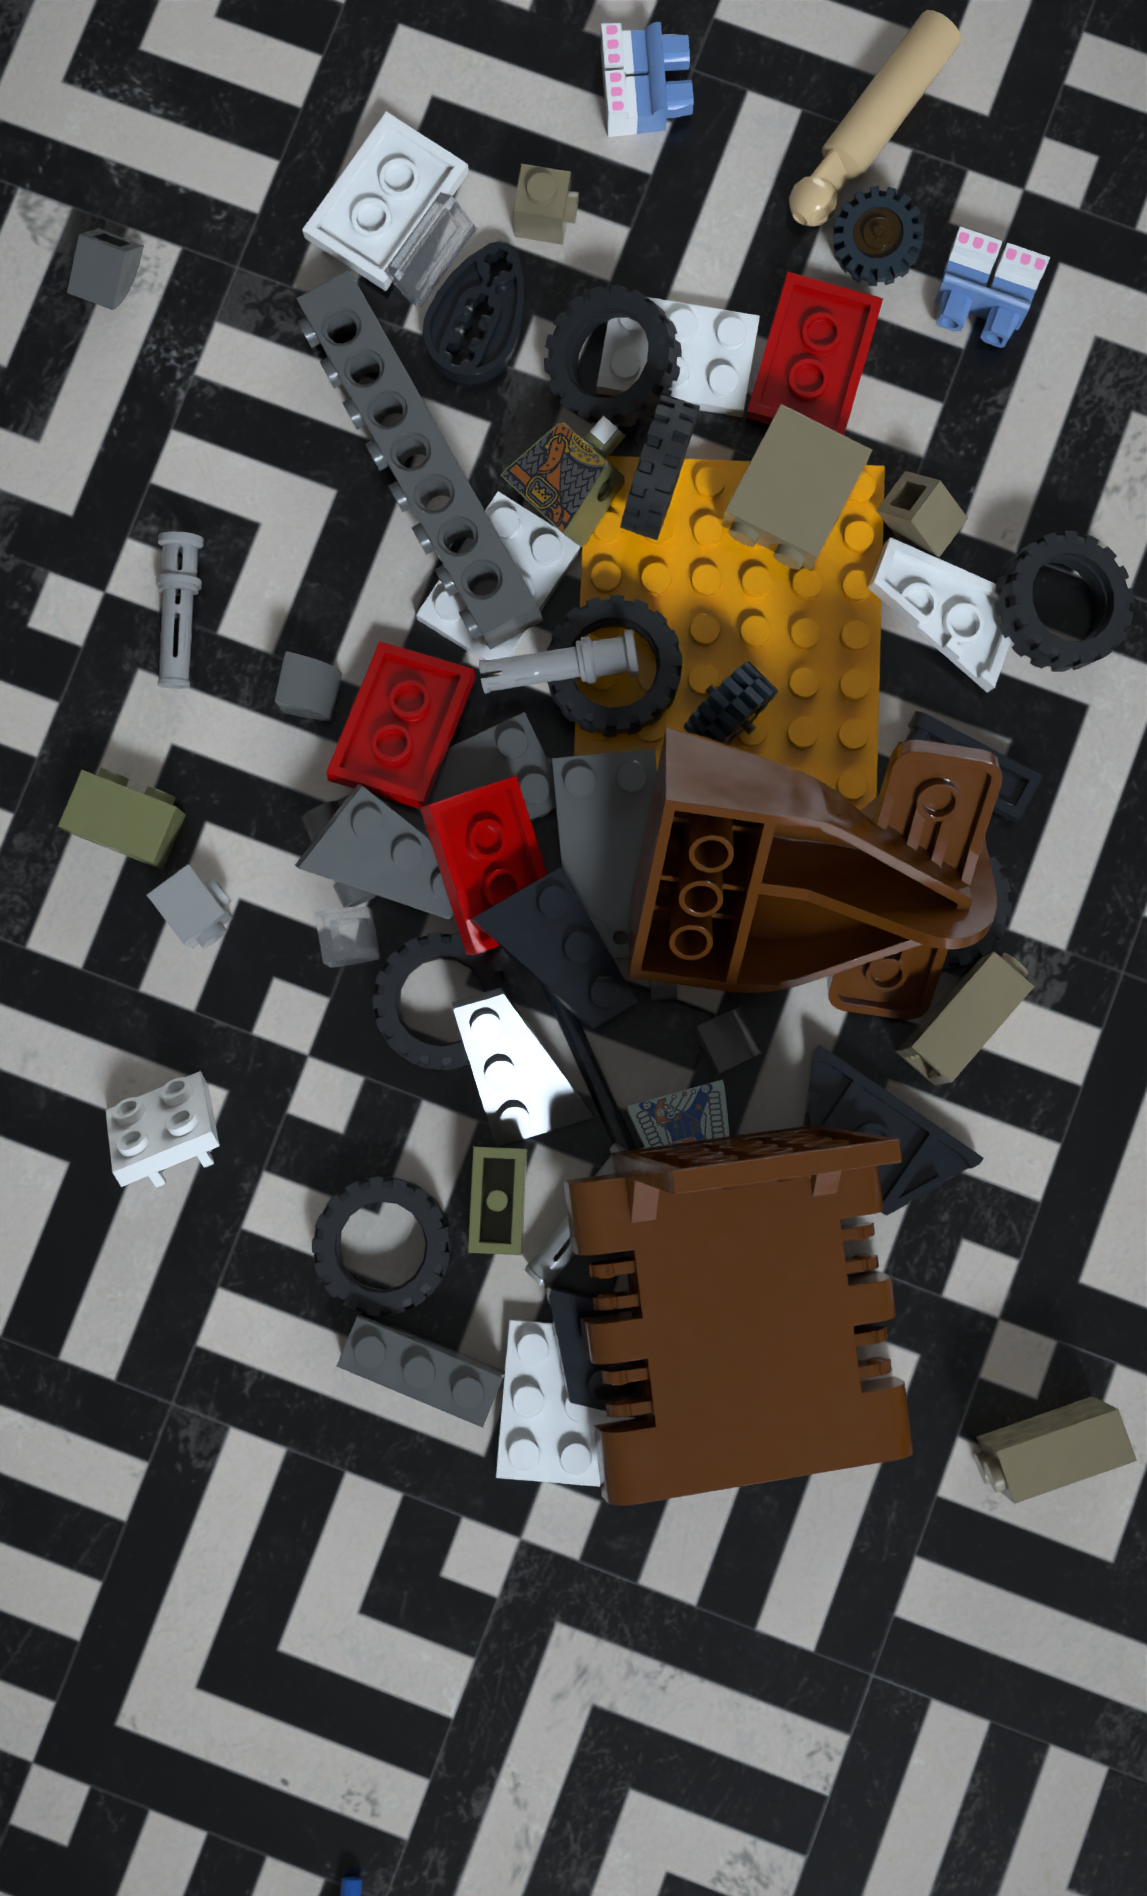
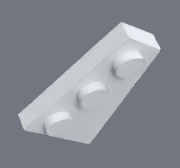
[868,537,1011,693]

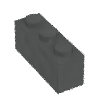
[336,1313,505,1428]

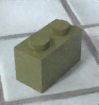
[58,768,186,870]
[468,1147,528,1255]

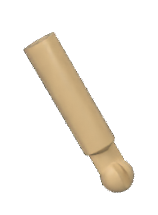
[789,10,961,227]

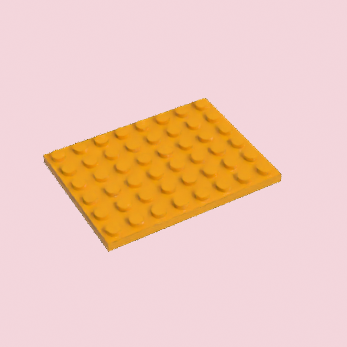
[574,456,885,810]

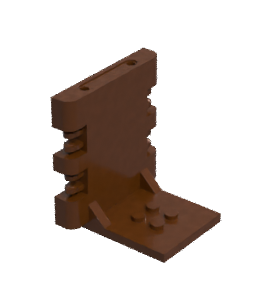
[563,1124,913,1505]

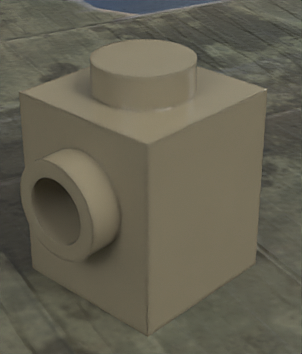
[513,164,579,245]
[876,471,968,558]

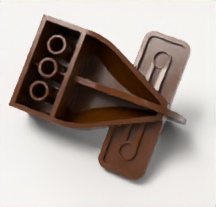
[628,728,1003,1020]

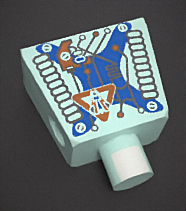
[626,1080,730,1148]

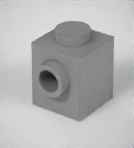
[147,864,233,949]

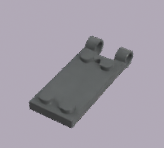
[301,712,557,910]
[552,749,677,1001]

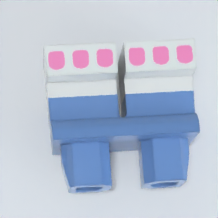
[601,22,694,137]
[934,226,1050,348]

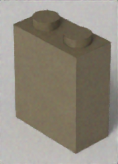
[722,404,872,571]
[896,952,1035,1085]
[974,1396,1137,1504]

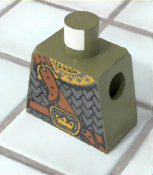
[501,416,626,547]

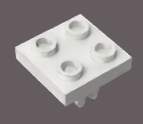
[105,1071,219,1188]

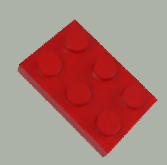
[746,272,883,435]
[326,641,475,809]
[420,775,547,955]

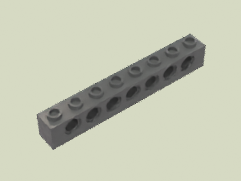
[296,270,543,650]

